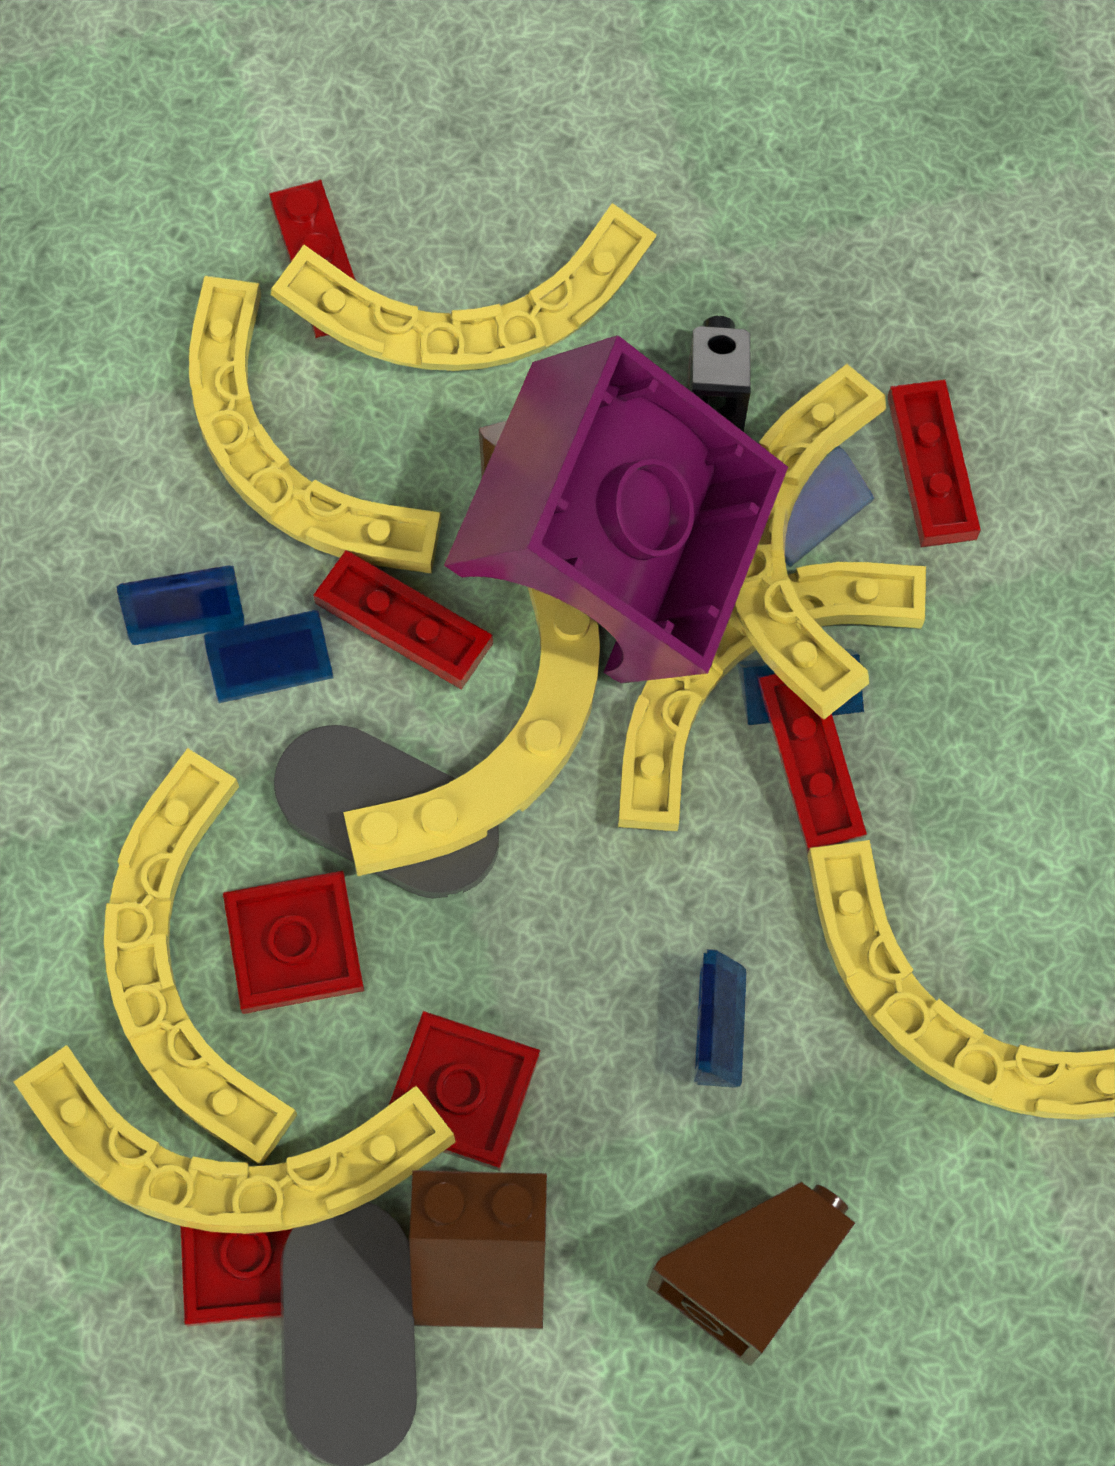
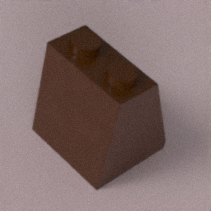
[409,1170,547,1329]
[646,1182,856,1366]

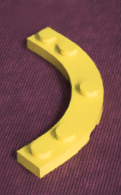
[271,203,657,371]
[189,276,441,574]
[735,364,886,720]
[618,562,926,831]
[343,587,600,876]
[104,748,297,1166]
[807,840,1115,1120]
[13,1045,456,1234]

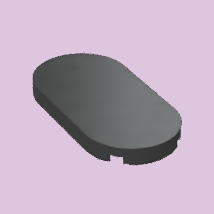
[274,725,499,899]
[280,1202,417,1466]

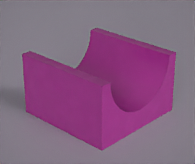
[444,335,788,683]

